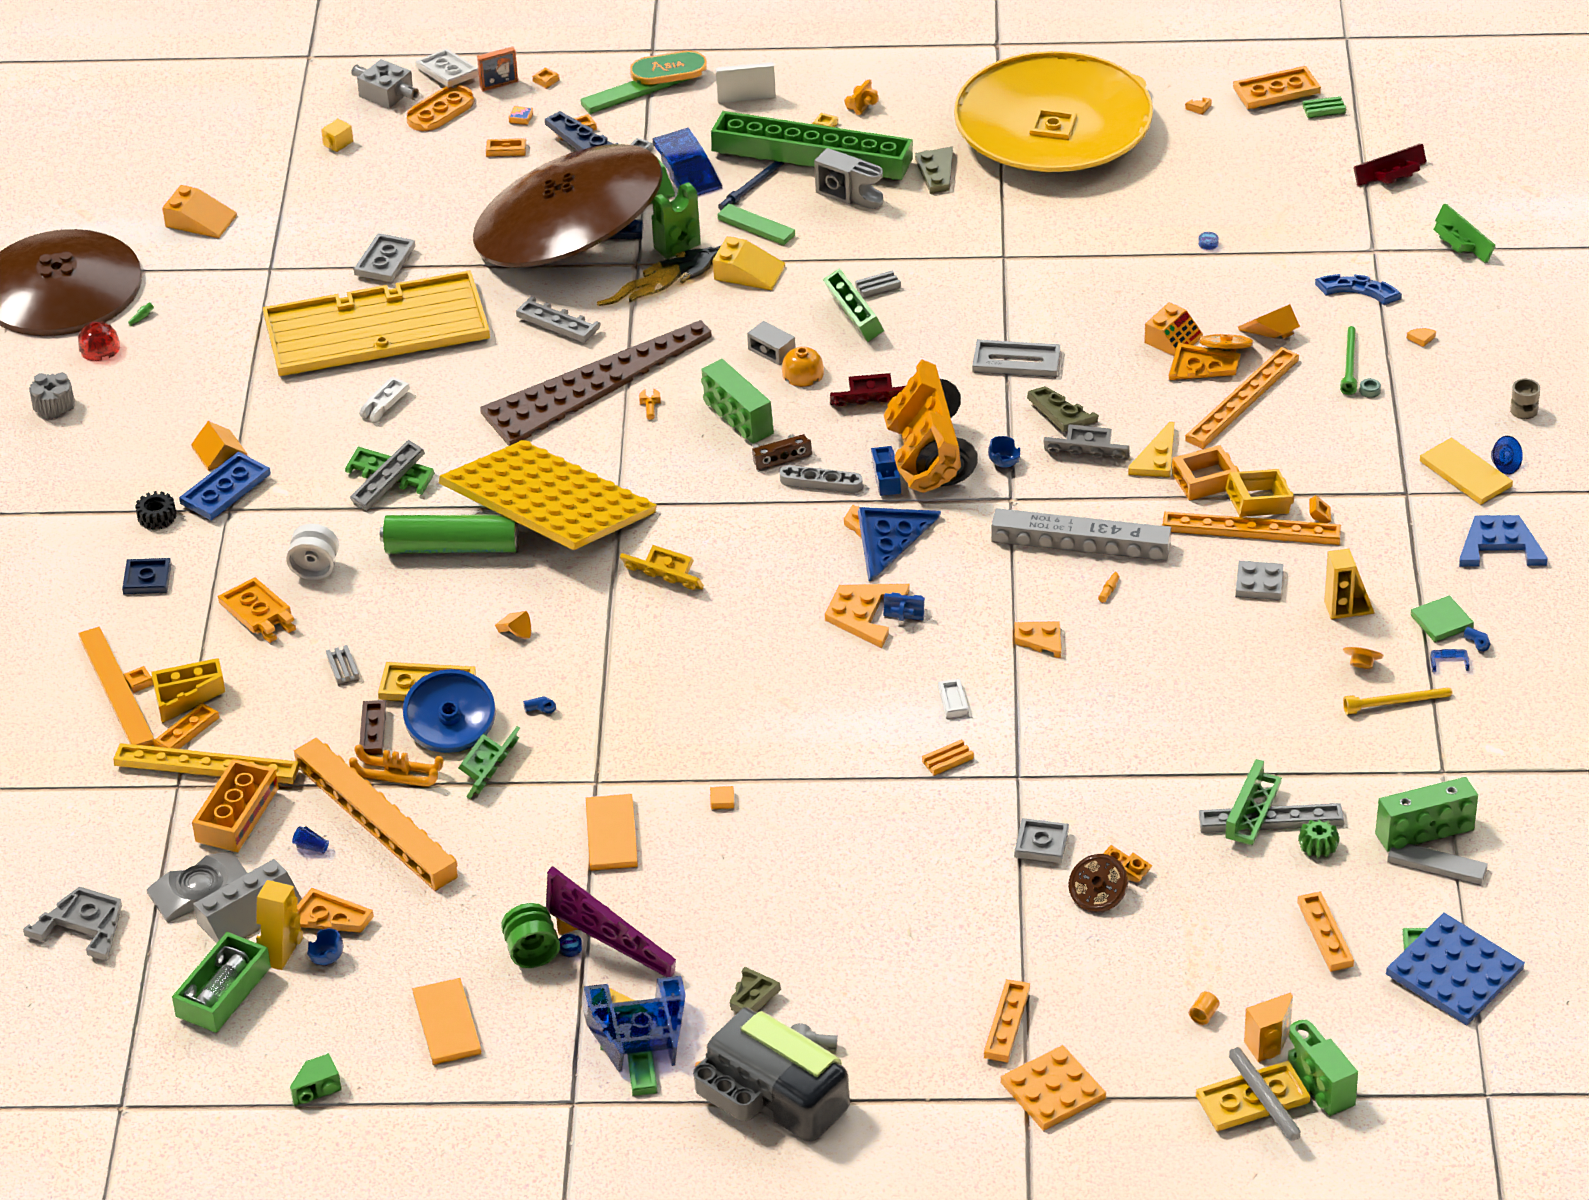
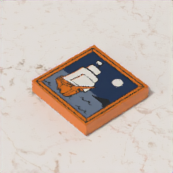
[477,46,519,91]

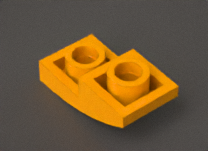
[1103,845,1153,883]

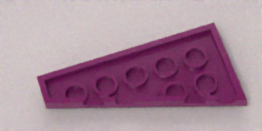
[546,865,676,979]

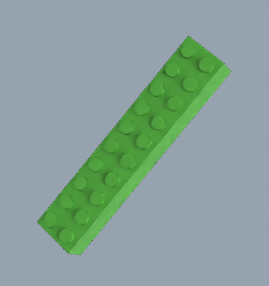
[711,111,913,180]

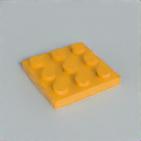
[1000,1045,1106,1131]

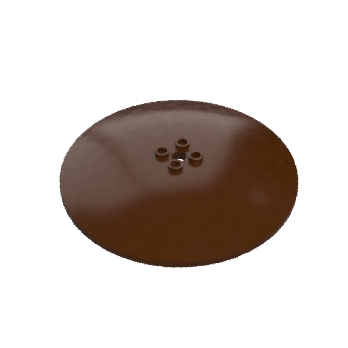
[473,144,663,267]

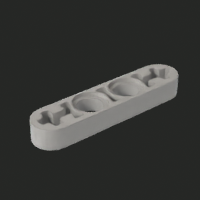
[779,465,863,493]

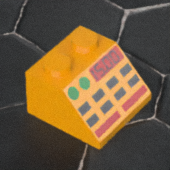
[1144,302,1203,356]

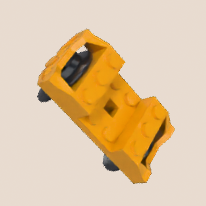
[884,359,978,493]

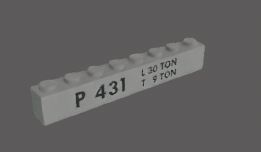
[991,508,1171,561]

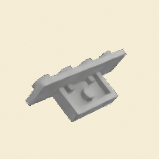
[1043,424,1131,459]

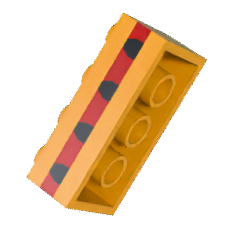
[192,759,279,853]

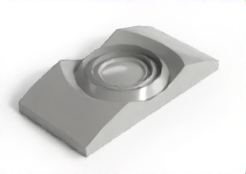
[146,852,247,922]

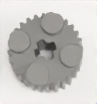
[29,372,75,420]

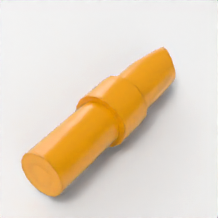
[1098,571,1120,603]

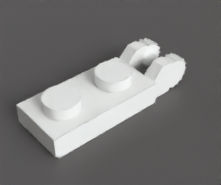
[359,377,410,422]

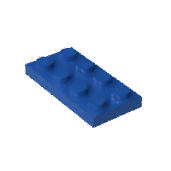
[179,452,271,520]

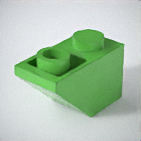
[290,1053,342,1107]

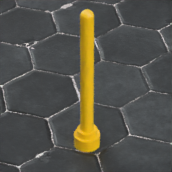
[1343,687,1453,715]

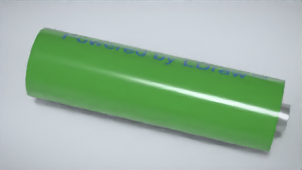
[379,514,519,554]

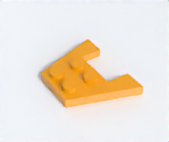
[825,583,910,648]

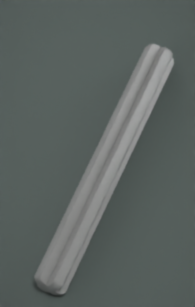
[1229,1047,1301,1142]

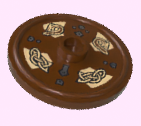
[1068,854,1128,913]

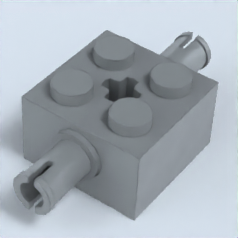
[351,59,419,109]

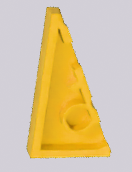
[1128,421,1175,477]

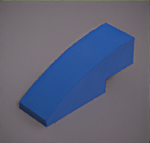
[871,446,901,496]

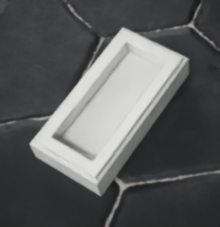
[938,679,969,719]

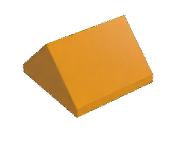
[191,421,248,471]

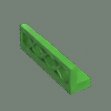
[1225,759,1282,845]

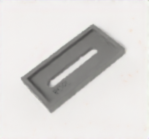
[972,339,1061,377]

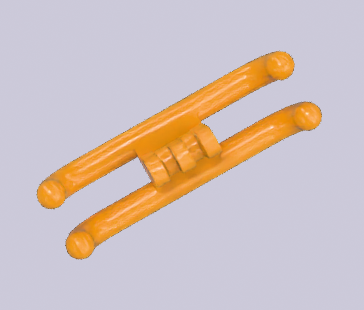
[349,744,444,786]

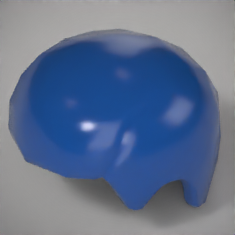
[988,436,1021,468]
[307,928,344,965]

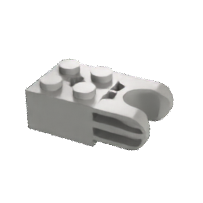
[814,148,884,209]

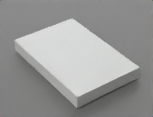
[415,49,479,88]
[715,62,776,103]

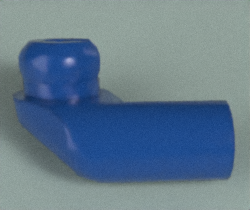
[1464,627,1491,652]
[523,696,556,714]

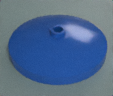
[403,669,496,753]

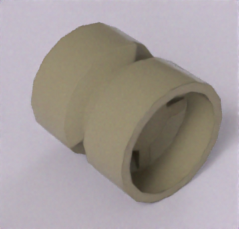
[1510,378,1541,419]

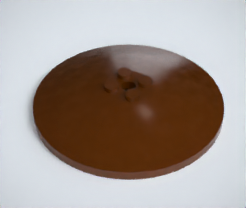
[0,229,142,336]

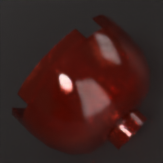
[78,322,120,361]

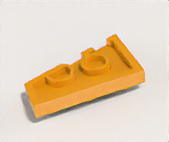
[1169,343,1240,380]
[297,888,374,933]

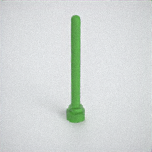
[1340,326,1357,395]

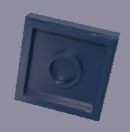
[122,558,172,595]

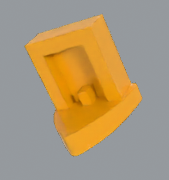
[495,611,531,639]

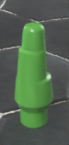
[128,302,154,326]

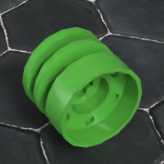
[501,903,560,968]

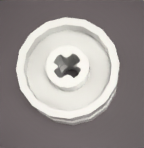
[286,523,339,580]

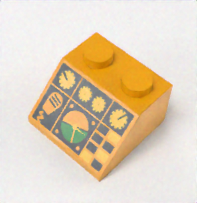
[1244,992,1293,1062]

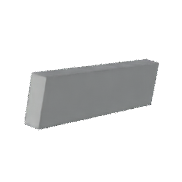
[350,439,425,511]
[1387,843,1488,885]

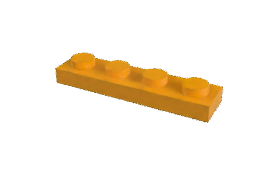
[1297,891,1354,972]
[984,979,1030,1062]

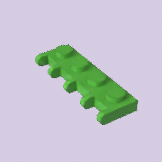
[345,446,435,495]

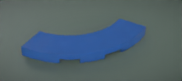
[1315,274,1402,305]

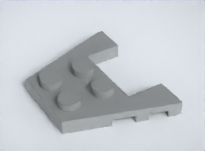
[23,886,122,961]

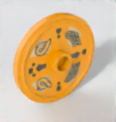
[1200,334,1253,353]

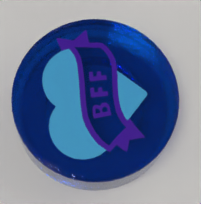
[1198,232,1219,250]
[559,933,582,957]

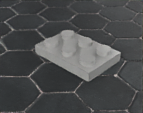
[353,233,416,282]

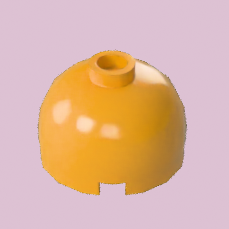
[782,346,824,387]

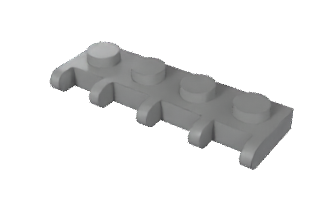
[516,296,601,343]

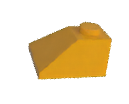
[1237,304,1300,339]

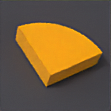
[1185,98,1212,115]
[1406,328,1436,347]

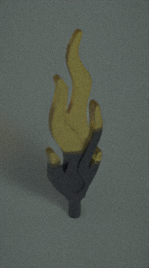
[597,245,721,306]

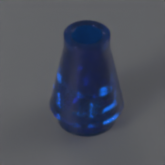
[292,826,329,854]

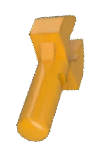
[639,388,661,420]

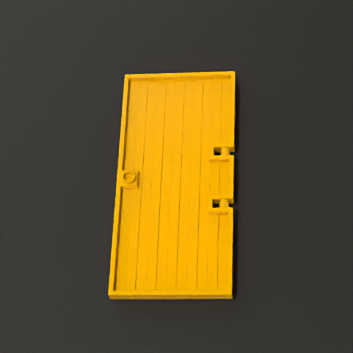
[262,270,490,376]

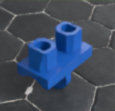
[883,592,925,621]

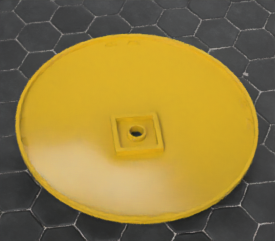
[954,51,1152,172]

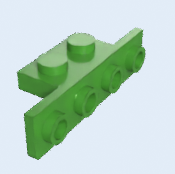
[1433,204,1496,263]
[458,726,521,799]

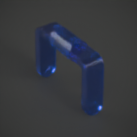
[1430,649,1470,672]

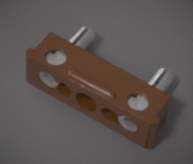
[752,433,813,470]

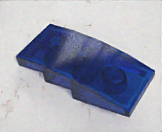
[652,127,722,196]

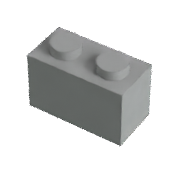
[747,321,796,366]

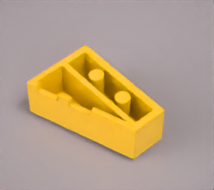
[1324,548,1375,620]
[151,658,225,723]
[256,880,303,970]

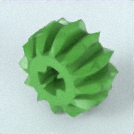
[1298,818,1340,858]

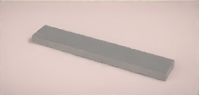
[1198,803,1344,833]

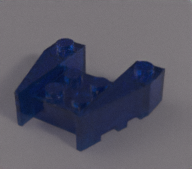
[582,976,686,1072]

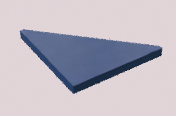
[858,507,941,581]

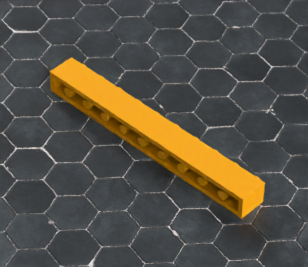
[294,737,458,891]

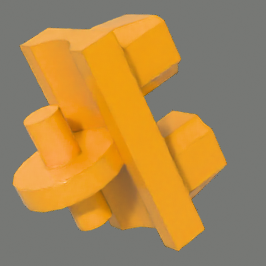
[844,79,879,115]

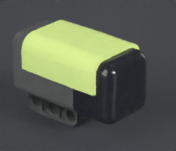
[693,1007,850,1141]

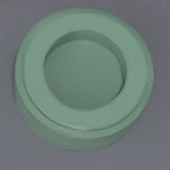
[1359,378,1381,398]

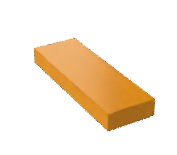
[153,703,219,749]

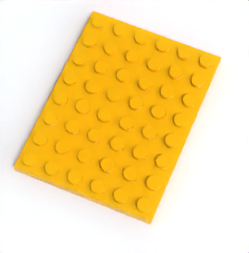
[439,440,657,550]

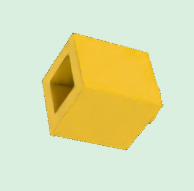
[321,118,354,152]

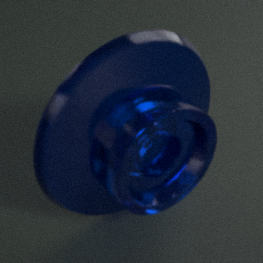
[1491,435,1523,475]

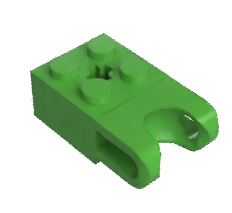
[651,182,701,259]
[1288,1019,1358,1116]

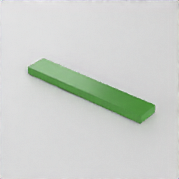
[580,78,693,114]

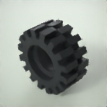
[135,491,177,530]

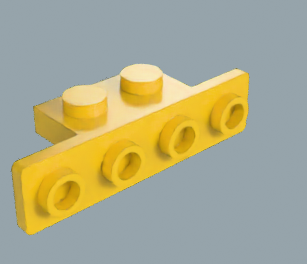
[620,545,704,590]

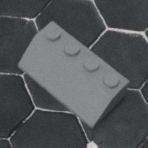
[193,859,302,944]

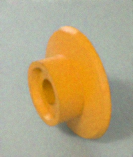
[1343,647,1384,669]

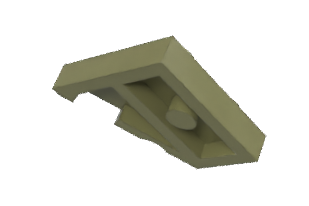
[729,966,782,1013]

